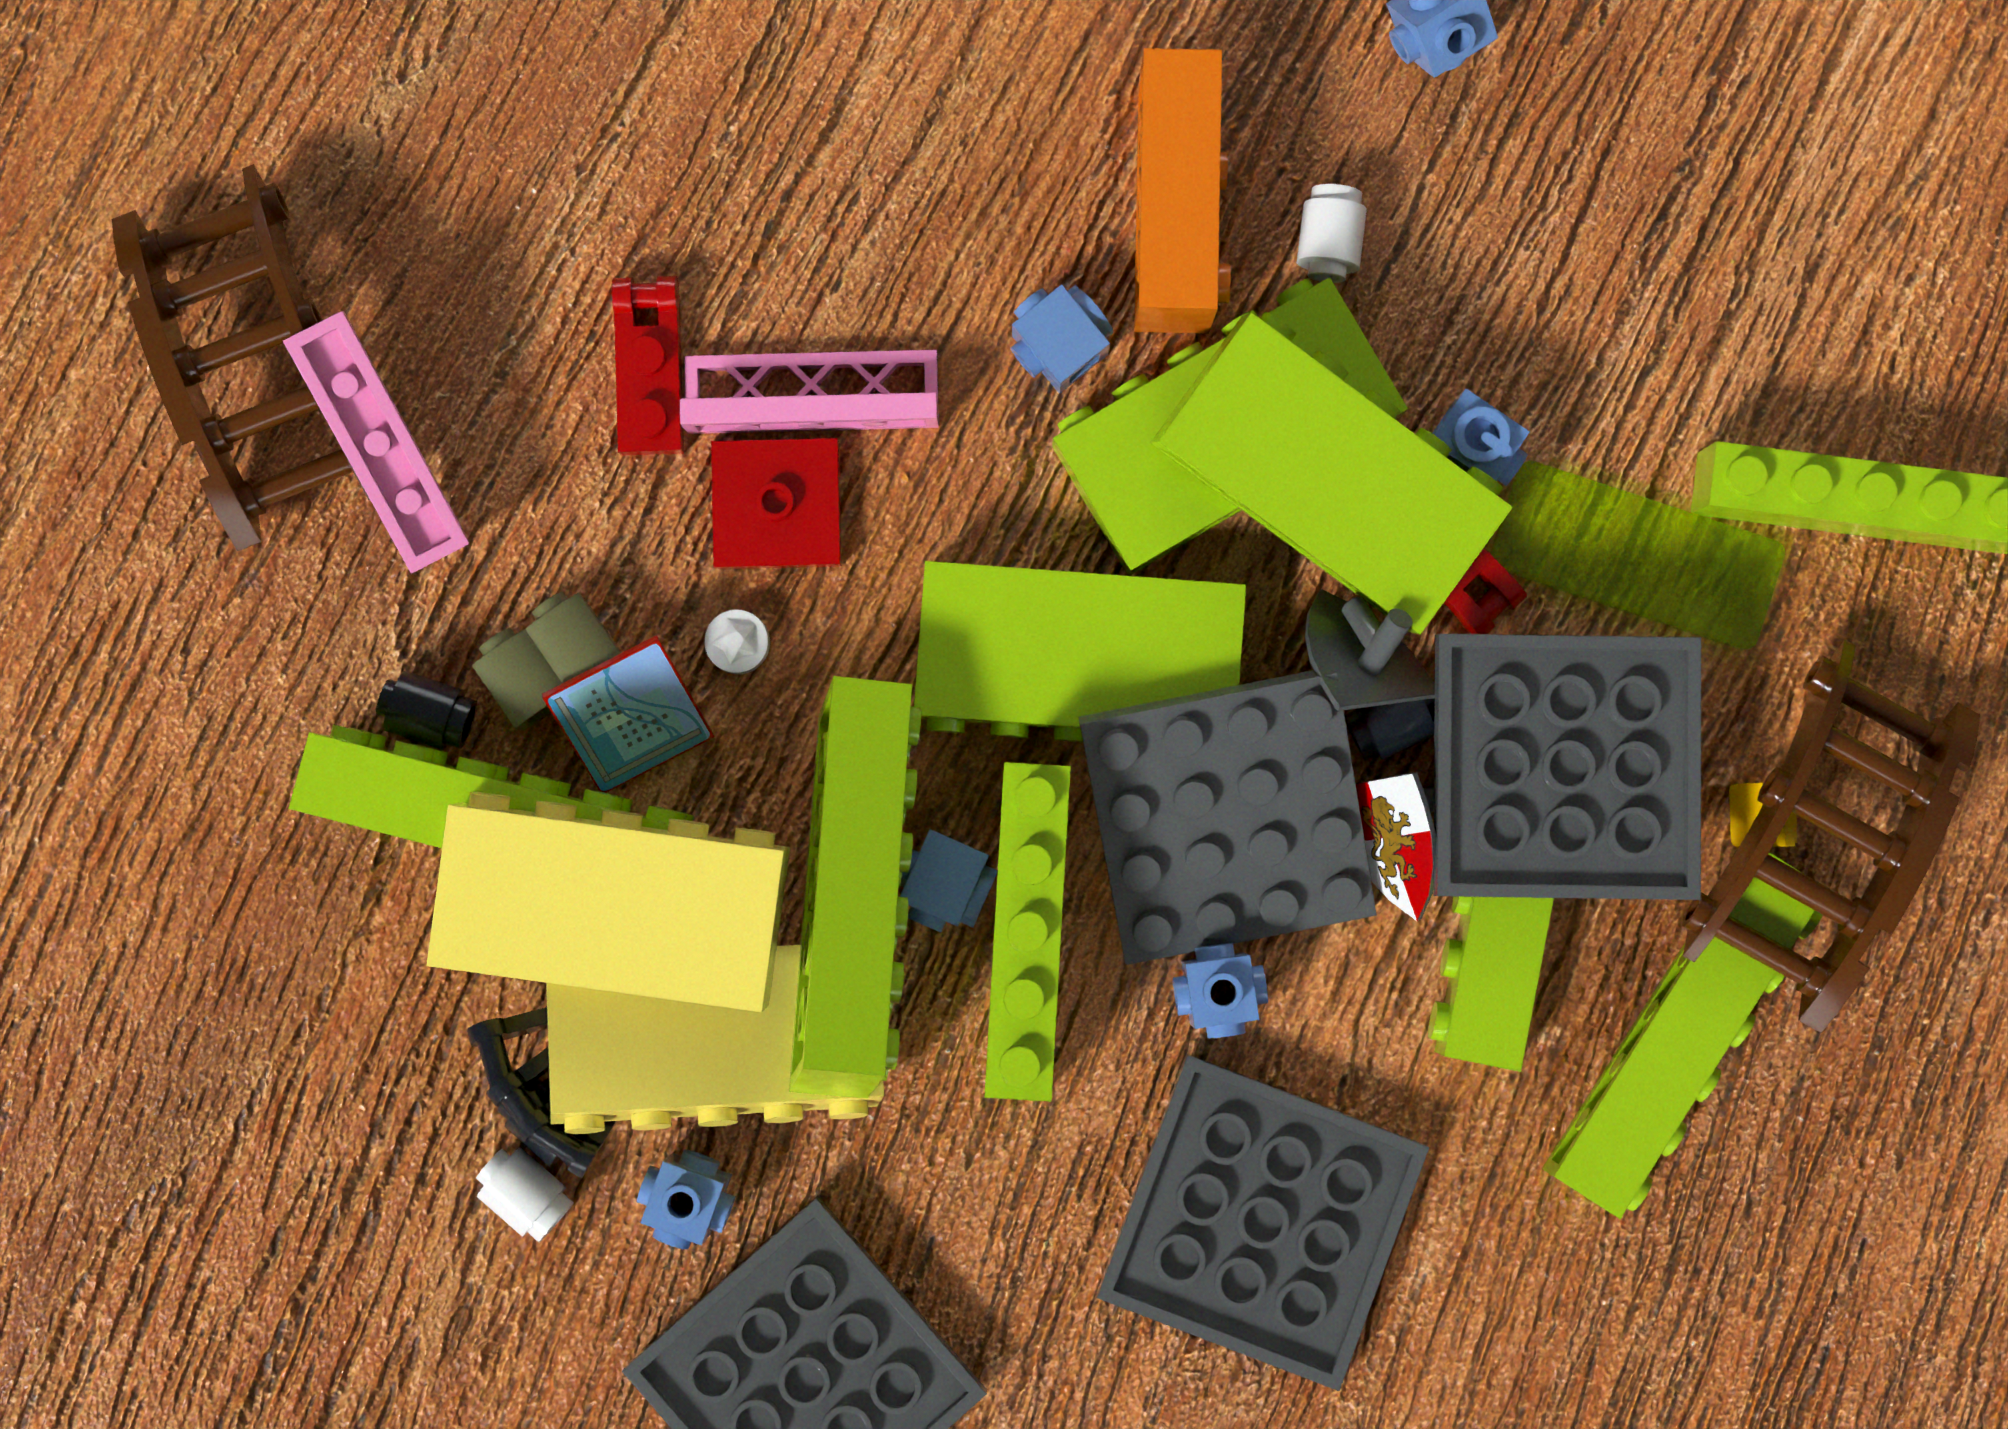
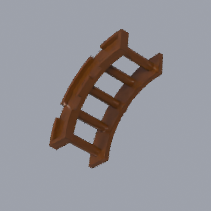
[112,164,370,551]
[1682,640,1980,1033]

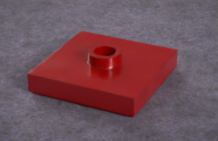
[711,438,842,569]

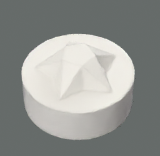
[705,610,770,674]

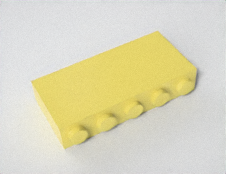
[426,792,790,1012]
[546,945,884,1134]

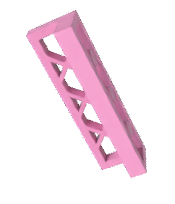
[283,311,469,574]
[680,350,939,434]

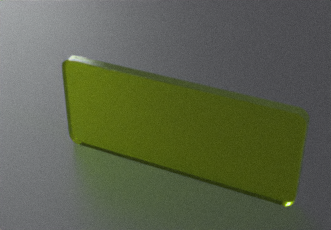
[1490,461,1785,650]

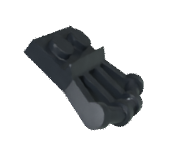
[467,1006,617,1178]

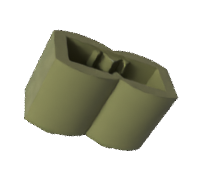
[472,592,622,731]

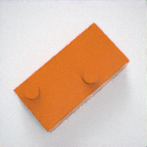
[1134,48,1231,334]

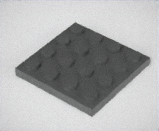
[1433,634,1701,900]
[1078,670,1377,965]
[1096,1053,1430,1391]
[622,1196,987,1429]

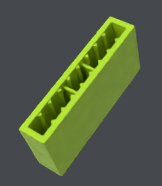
[1052,277,1408,576]
[1150,312,1513,635]
[914,561,1246,742]
[984,762,1071,1102]

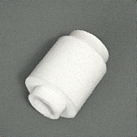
[1296,184,1367,283]
[476,1147,574,1242]

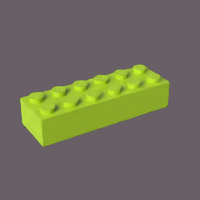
[789,676,921,1099]
[289,724,694,848]

